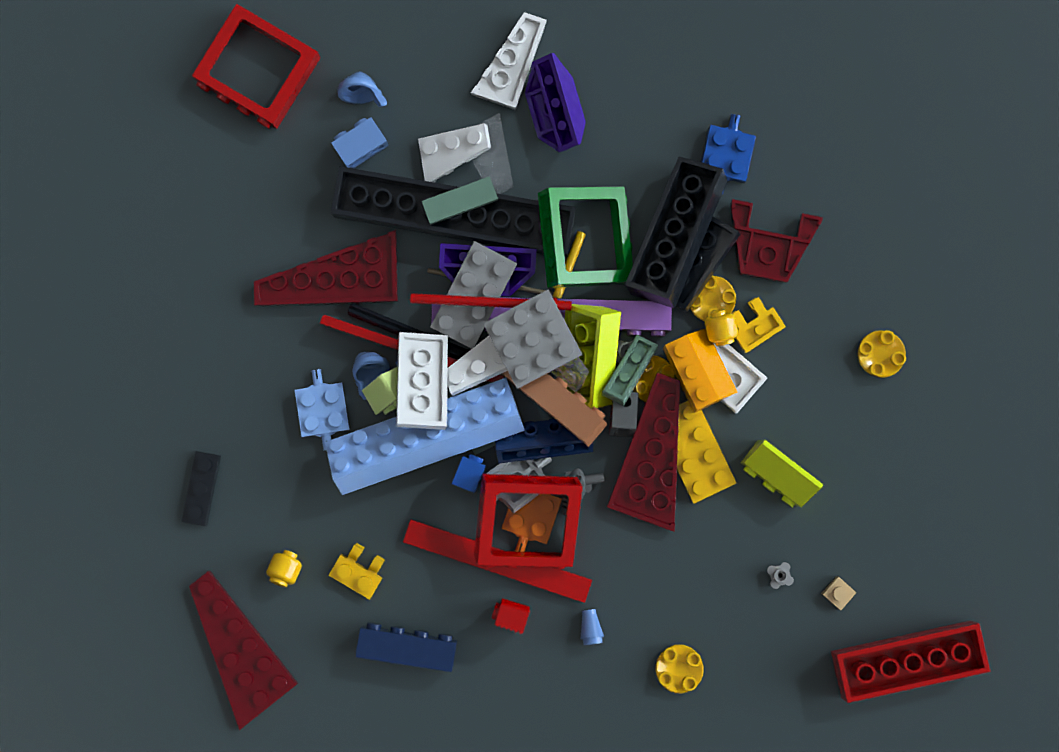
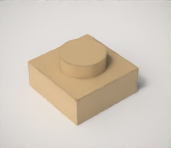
[821,576,857,610]

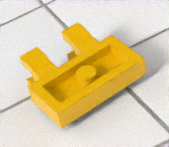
[732,297,786,353]
[329,543,385,600]

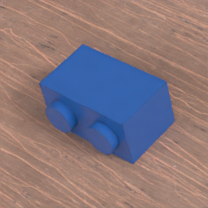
[452,454,487,493]

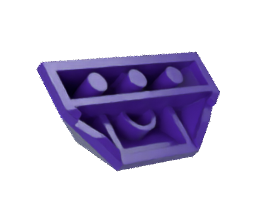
[525,53,586,152]
[439,243,536,297]

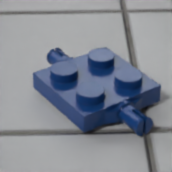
[701,114,756,194]

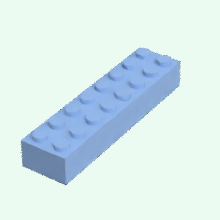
[325,378,525,495]

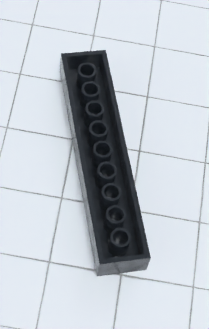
[331,166,576,258]

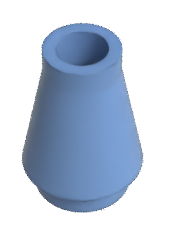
[580,609,604,645]

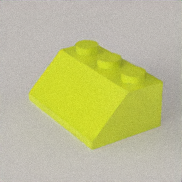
[741,440,823,508]

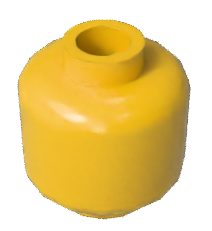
[705,309,738,346]
[266,550,302,588]

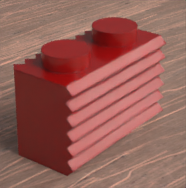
[491,598,530,634]

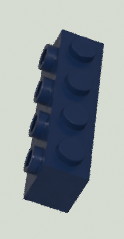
[495,418,593,464]
[356,622,457,672]

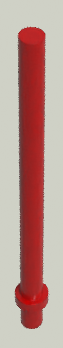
[410,293,572,311]

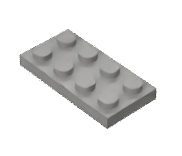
[430,241,517,349]

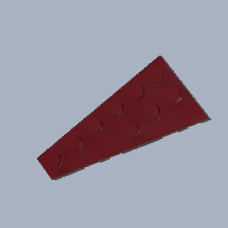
[254,230,398,306]
[607,372,680,532]
[189,571,298,730]

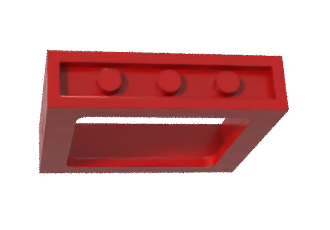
[192,4,321,129]
[474,474,583,569]

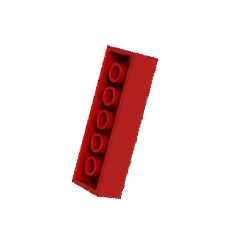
[831,620,991,703]

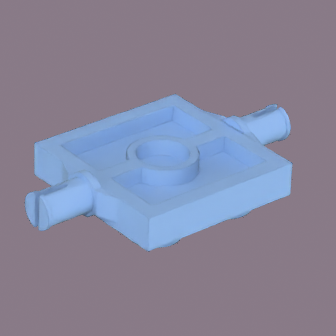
[295,369,349,451]

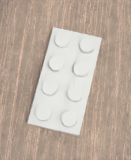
[396,332,448,430]

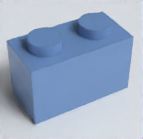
[331,117,389,168]

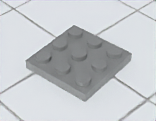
[483,290,582,389]

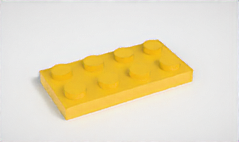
[677,401,737,504]

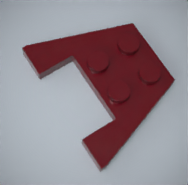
[730,199,823,283]

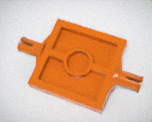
[502,494,562,552]

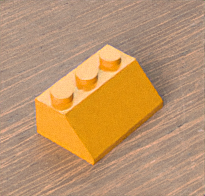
[663,328,738,413]

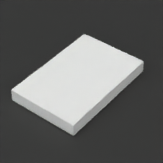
[714,343,767,414]

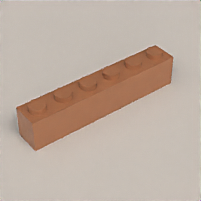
[501,371,607,447]

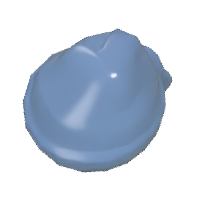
[337,71,387,107]
[352,352,390,400]

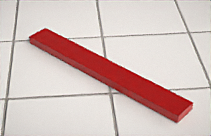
[320,315,504,383]
[403,519,592,603]

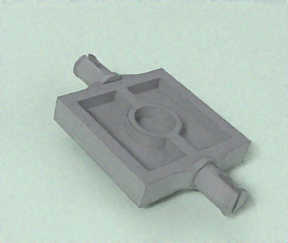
[486,457,552,513]

